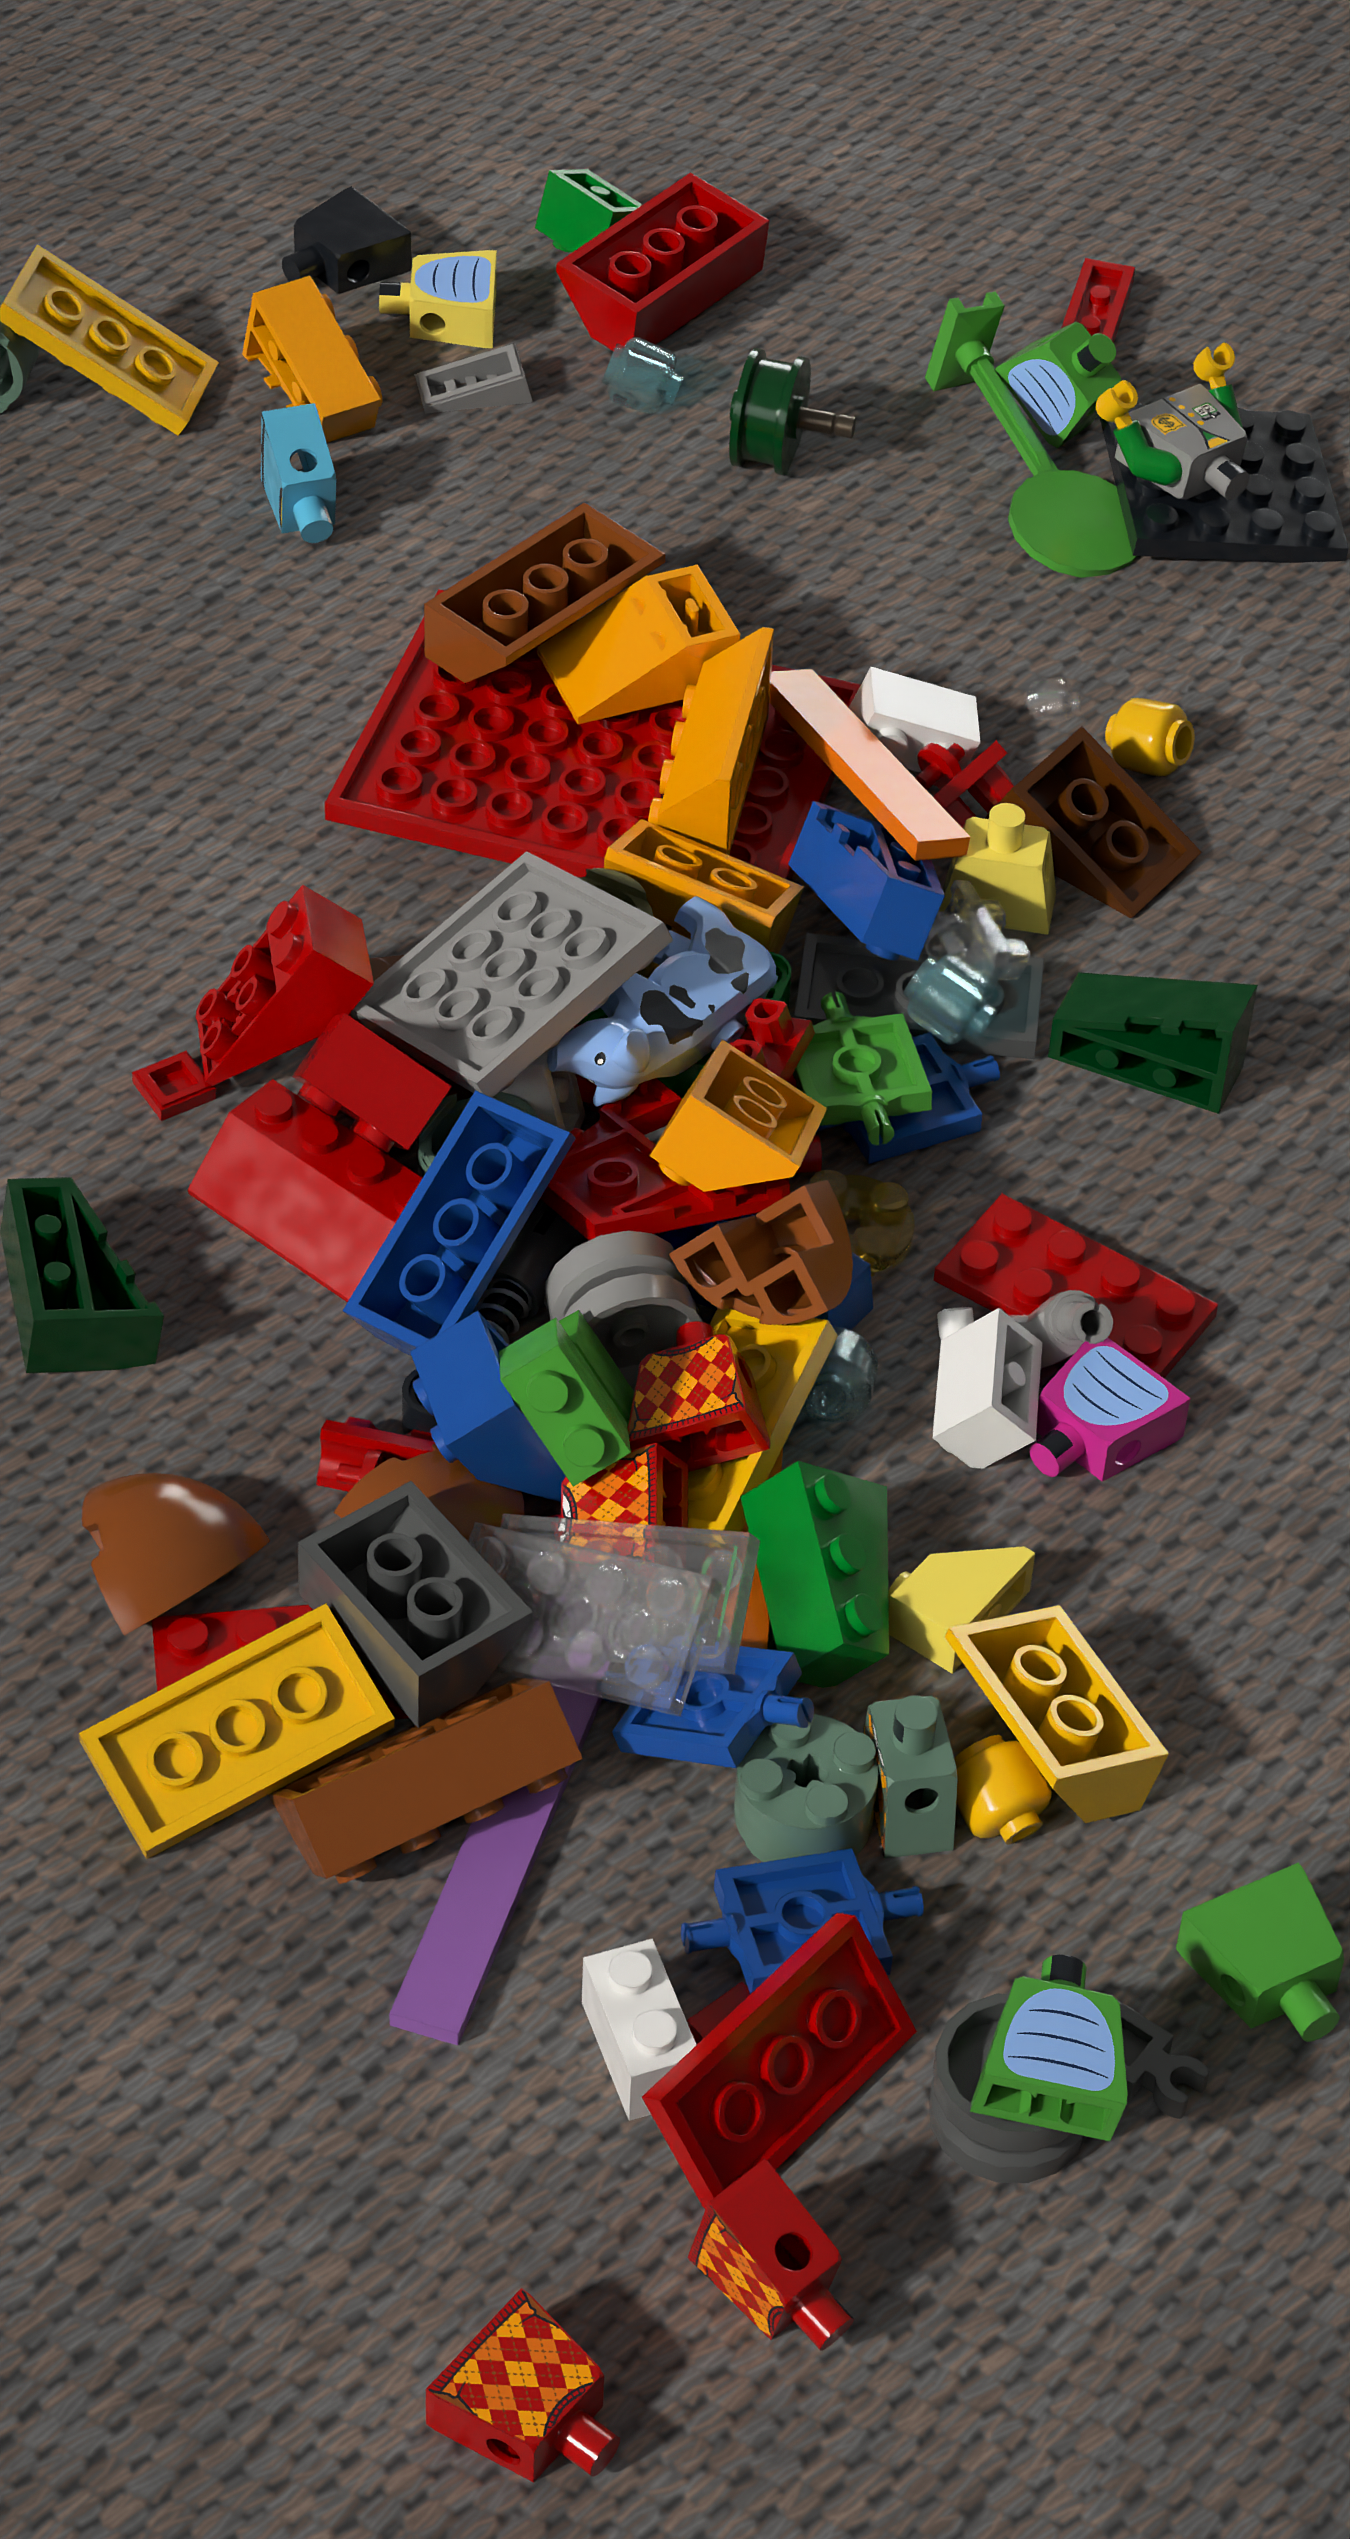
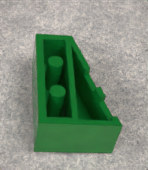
[740,1461,889,1688]

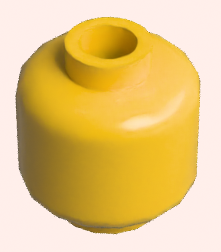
[1105,698,1195,776]
[954,1735,1052,1845]

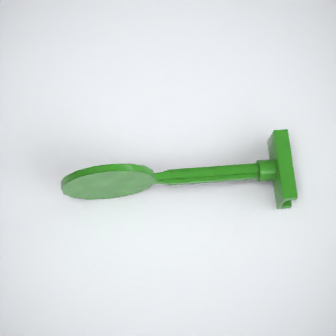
[925,291,1137,578]

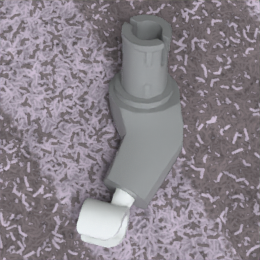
[937,1290,1113,1368]

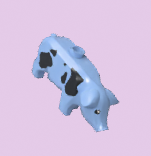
[547,896,778,1107]

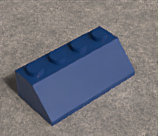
[343,1090,576,1356]

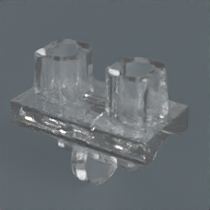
[924,880,1030,998]

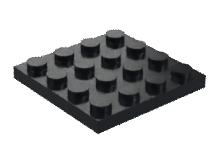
[1100,403,1349,563]

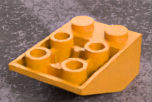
[537,564,740,724]

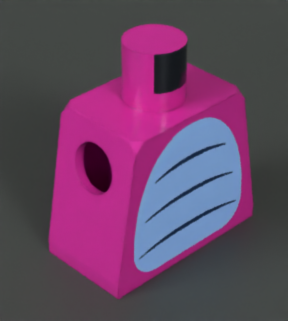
[1030,1337,1190,1482]

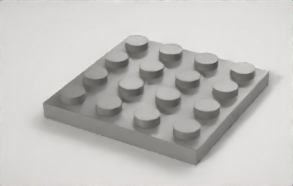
[350,851,673,1098]

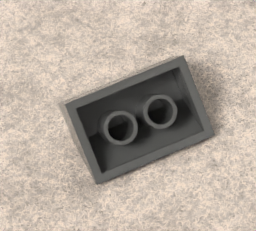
[298,1481,533,1728]

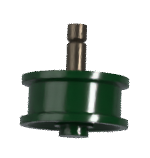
[729,348,856,476]

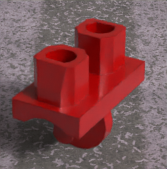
[915,740,1014,828]
[729,998,815,1088]
[316,1416,435,1492]

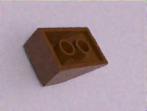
[985,726,1202,918]

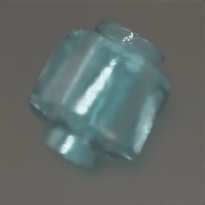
[601,337,684,414]
[903,954,997,1045]
[801,1327,878,1423]

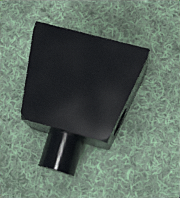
[282,186,412,294]

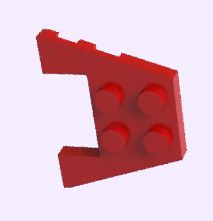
[540,1078,790,1240]

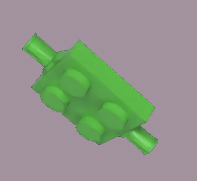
[793,992,932,1145]

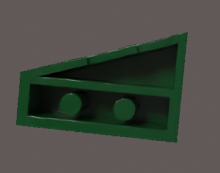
[1048,972,1258,1114]
[0,1177,164,1373]

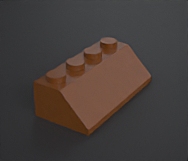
[424,503,665,683]
[268,1677,583,1884]

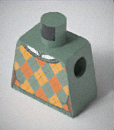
[862,1695,958,1859]

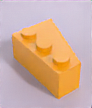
[242,276,382,443]

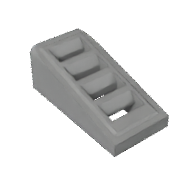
[414,344,533,414]

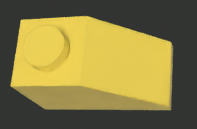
[888,1546,1035,1674]

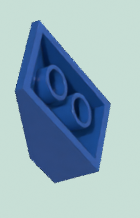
[410,1311,566,1502]

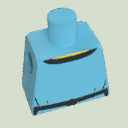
[261,403,336,543]

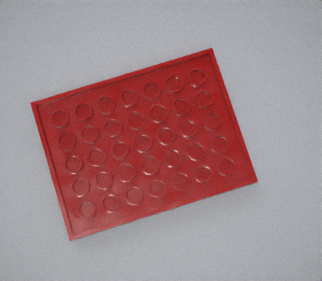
[325,589,861,881]

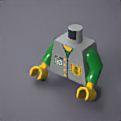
[1096,343,1249,500]

